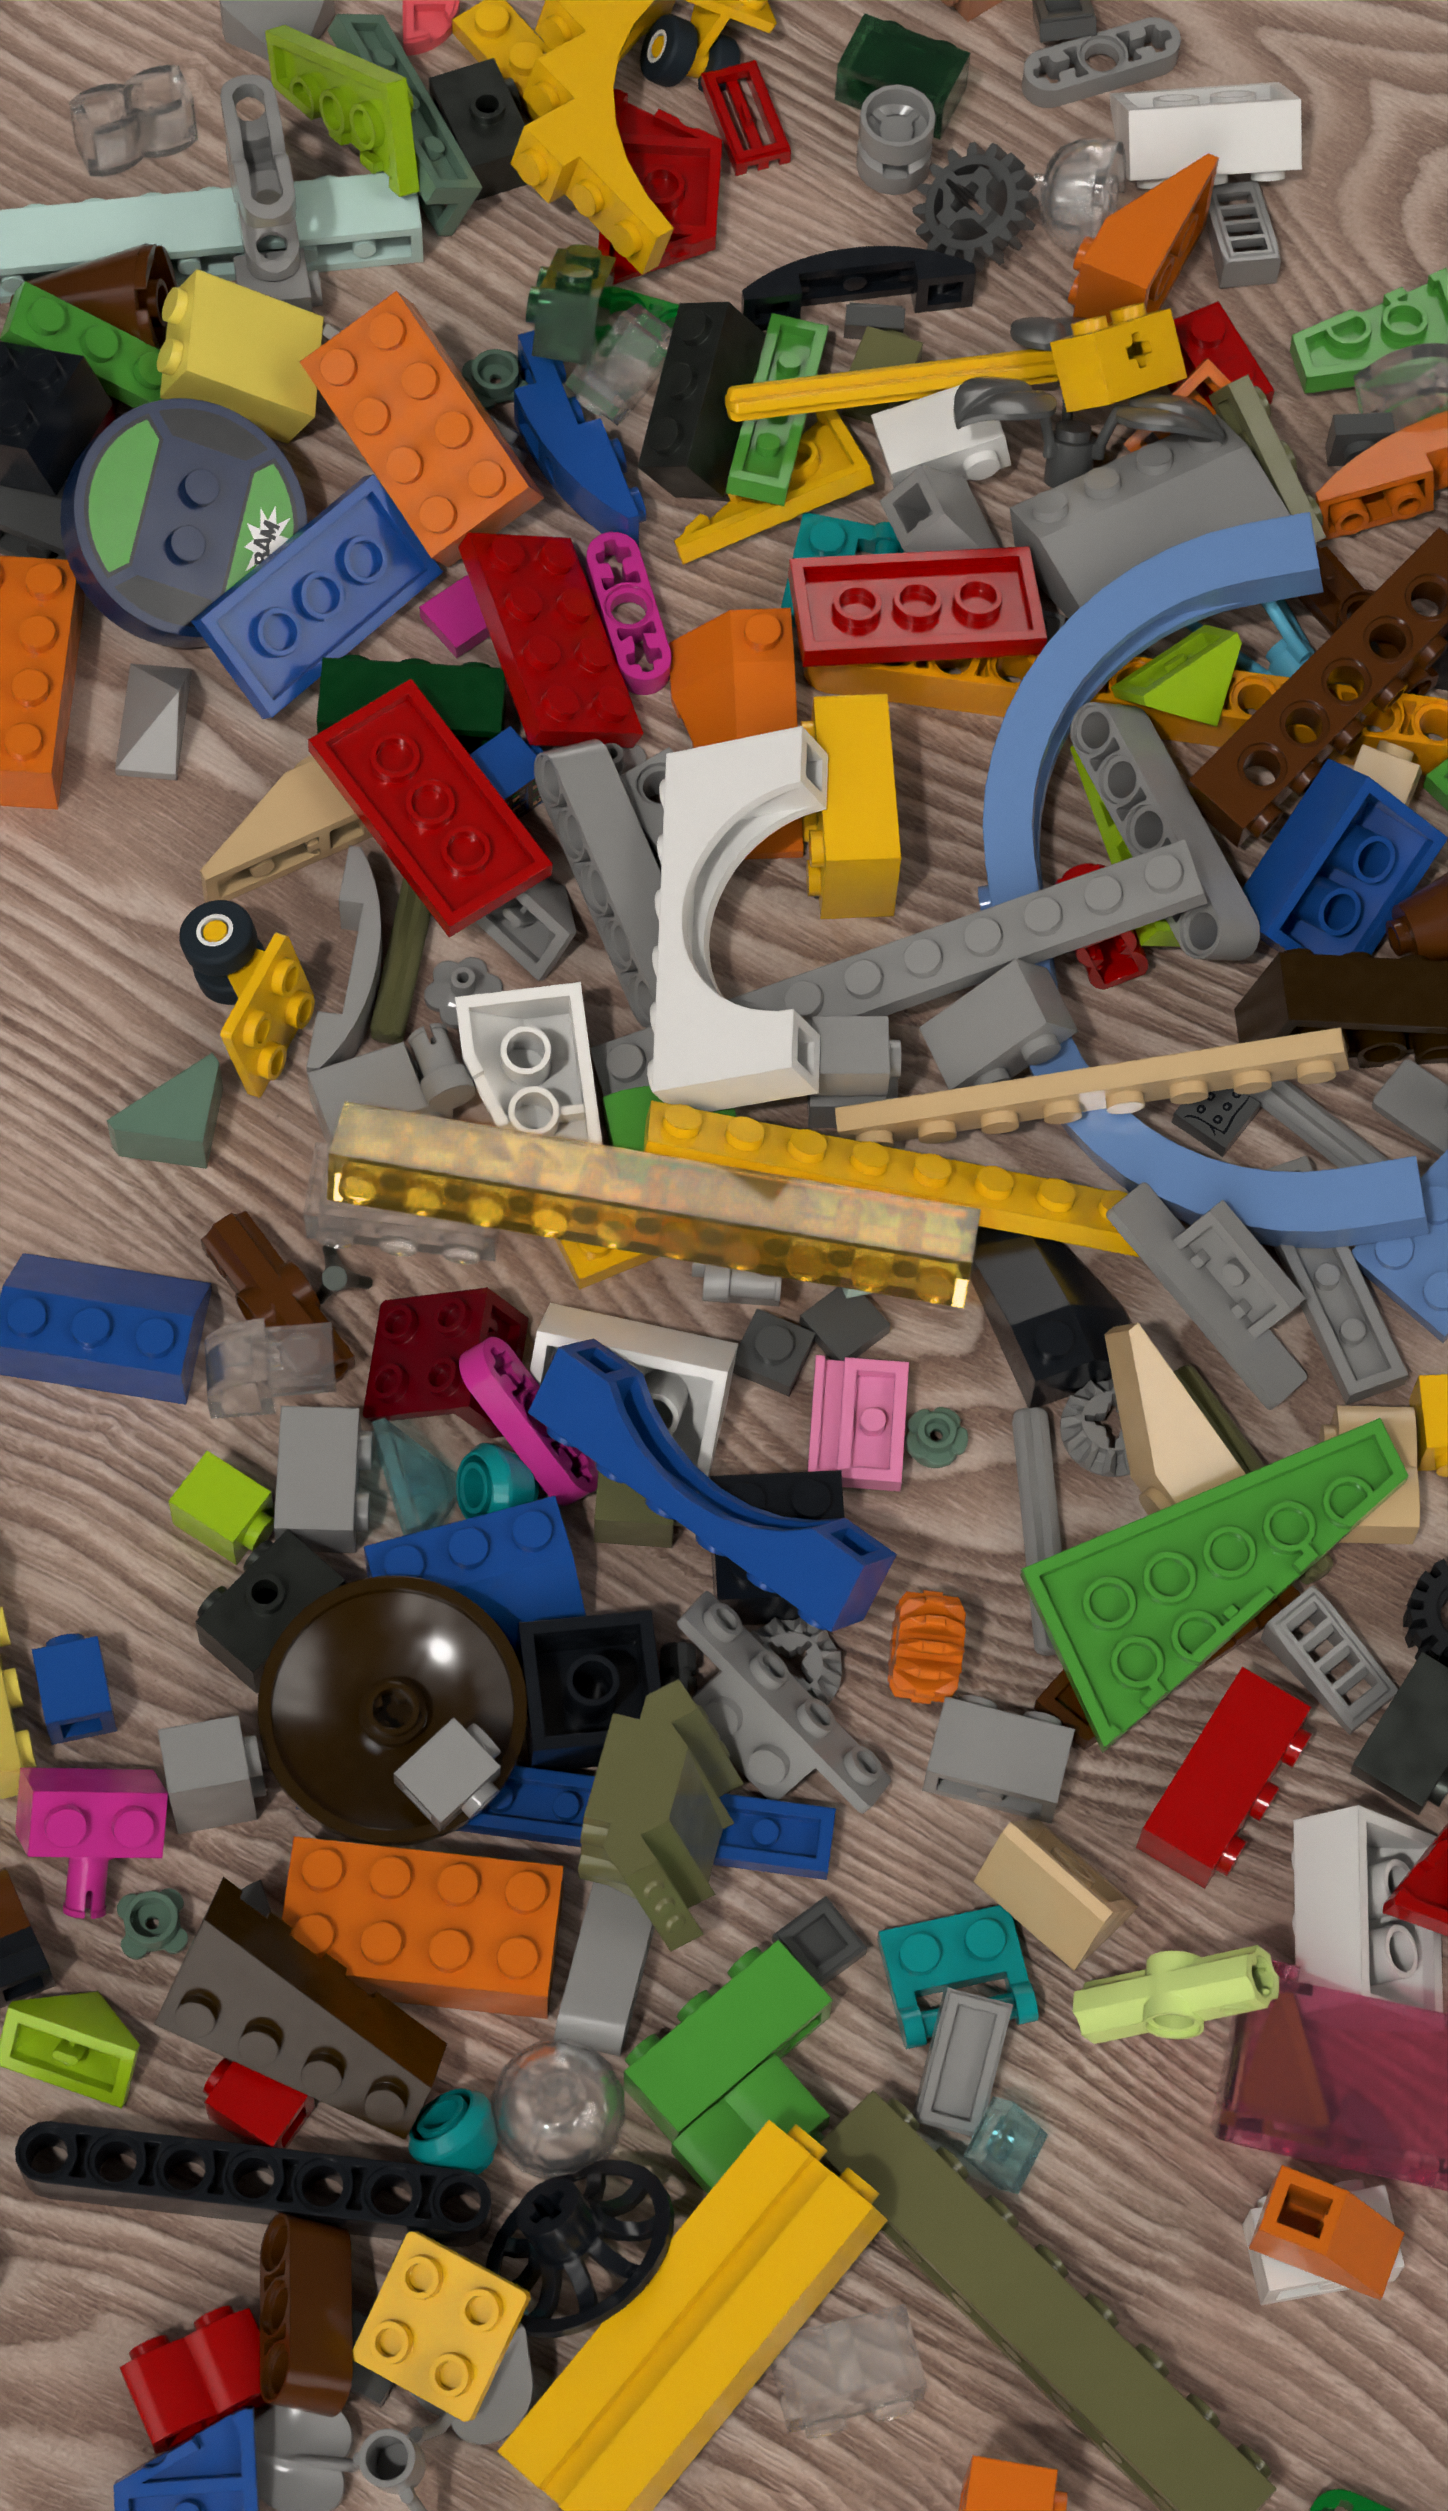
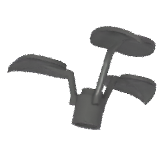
[953,317,1224,488]

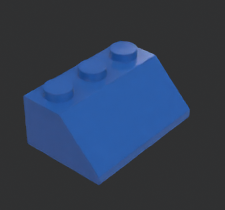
[1242,758,1448,956]
[0,1253,212,1405]
[364,1496,586,1656]

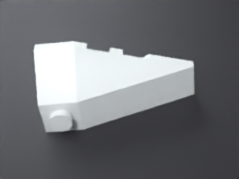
[455,982,614,1236]

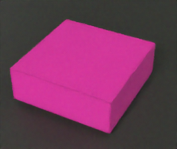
[419,575,490,659]

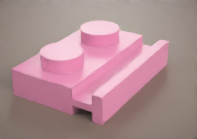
[807,1355,909,1492]

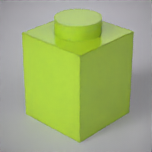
[168,1451,275,1565]

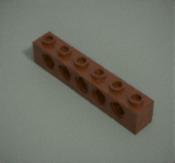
[1187,527,1448,848]

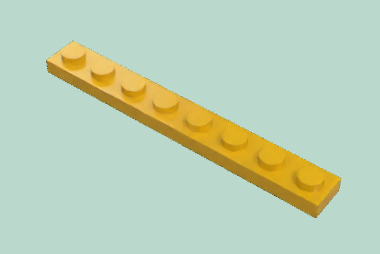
[642,1100,1139,1257]

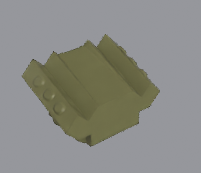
[578,1679,744,1952]

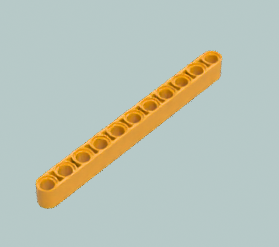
[803,655,1448,775]

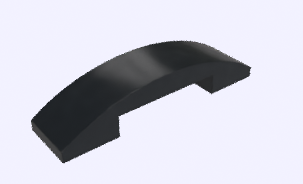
[741,246,976,331]

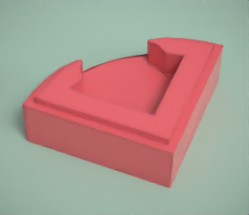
[402,0,460,56]

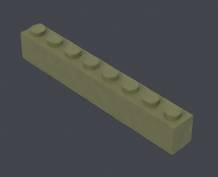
[819,2090,1277,2511]

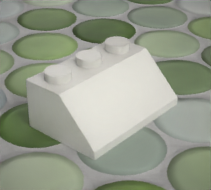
[1110,82,1302,189]
[530,1303,738,1477]
[1291,1805,1444,2034]

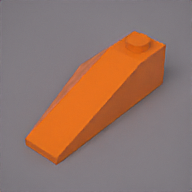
[668,608,804,860]

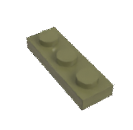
[1208,375,1327,543]

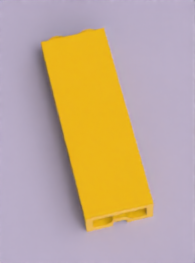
[497,2120,888,2511]

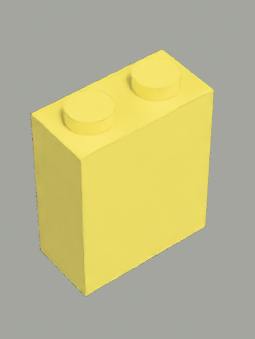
[157,269,324,444]

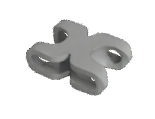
[220,75,301,281]

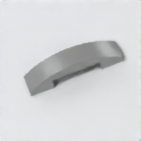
[306,846,383,1094]

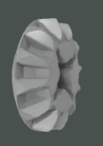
[1060,1378,1130,1477]
[750,1617,842,1705]

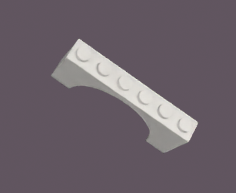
[647,726,828,1112]

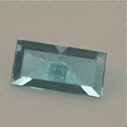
[372,1418,457,1536]

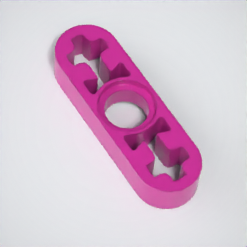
[586,532,671,695]
[459,1337,598,1506]

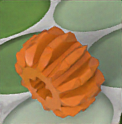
[887,1590,966,1705]

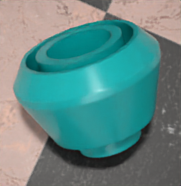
[456,1443,539,1519]
[408,2088,498,2175]

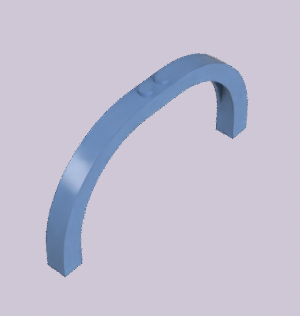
[978,512,1429,1249]

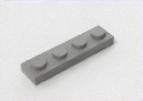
[1265,1156,1408,1405]

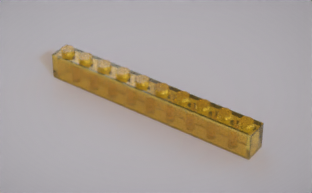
[327,1101,981,1308]

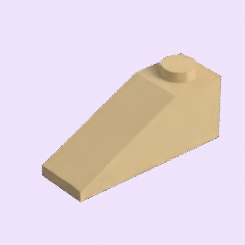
[200,755,373,902]
[1104,1323,1246,1515]

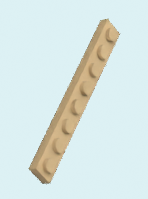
[835,1027,1350,1148]

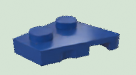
[113,2405,259,2511]

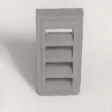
[1206,181,1281,289]
[1261,1585,1398,1735]

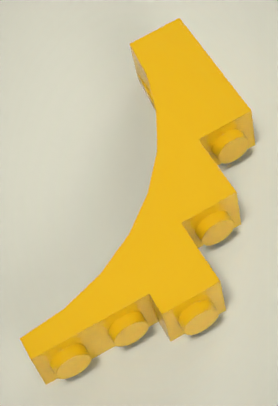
[510,0,676,275]

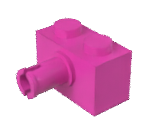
[15,1767,168,1919]

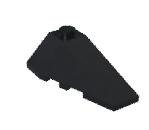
[954,1221,1130,1408]

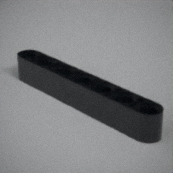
[15,2121,492,2247]

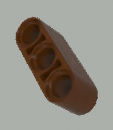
[260,2213,353,2418]

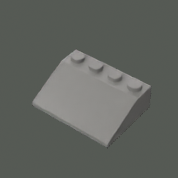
[1010,414,1290,618]

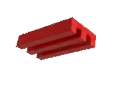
[701,60,791,176]

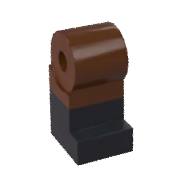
[0,1868,56,2009]

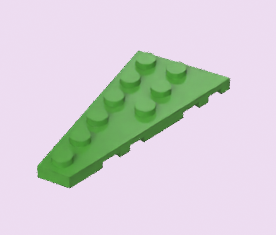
[1020,1418,1409,1753]

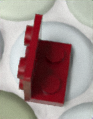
[363,1287,529,1438]

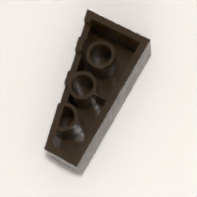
[1234,948,1448,1068]
[154,1877,447,2140]

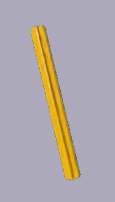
[725,349,1059,422]

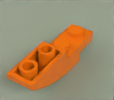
[1315,410,1448,542]

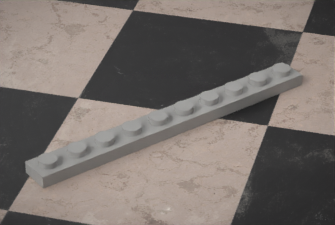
[590,839,1207,1096]

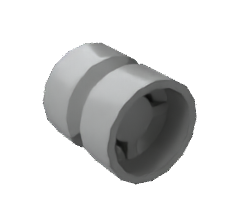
[856,84,936,195]

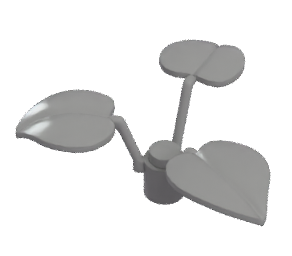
[255,2323,534,2511]

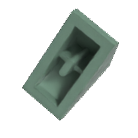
[107,1053,223,1169]

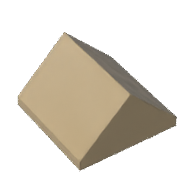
[973,1819,1138,1971]

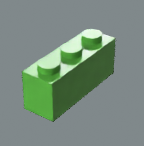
[623,1940,833,2143]

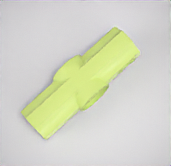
[1073,1945,1279,2044]

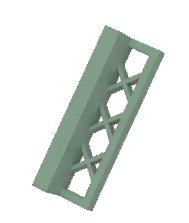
[327,14,483,236]

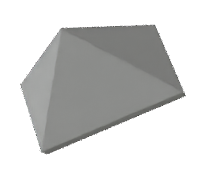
[219,0,335,60]
[115,663,192,780]
[476,878,577,981]

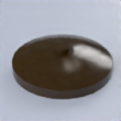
[257,1576,527,1846]

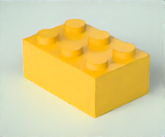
[800,694,901,919]

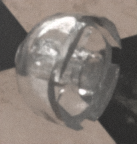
[1031,137,1126,254]
[490,2039,626,2180]

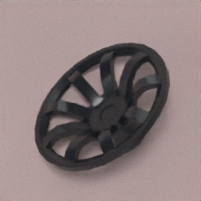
[485,2159,674,2338]

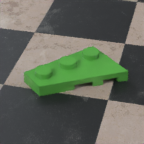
[1290,268,1448,394]

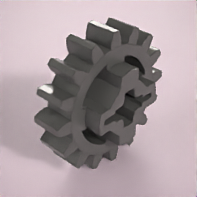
[913,142,1040,272]

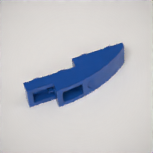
[514,329,647,547]

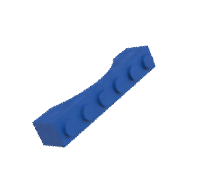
[528,1338,897,1632]

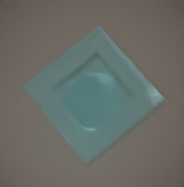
[963,2096,1048,2194]

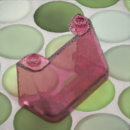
[1210,1959,1448,2191]

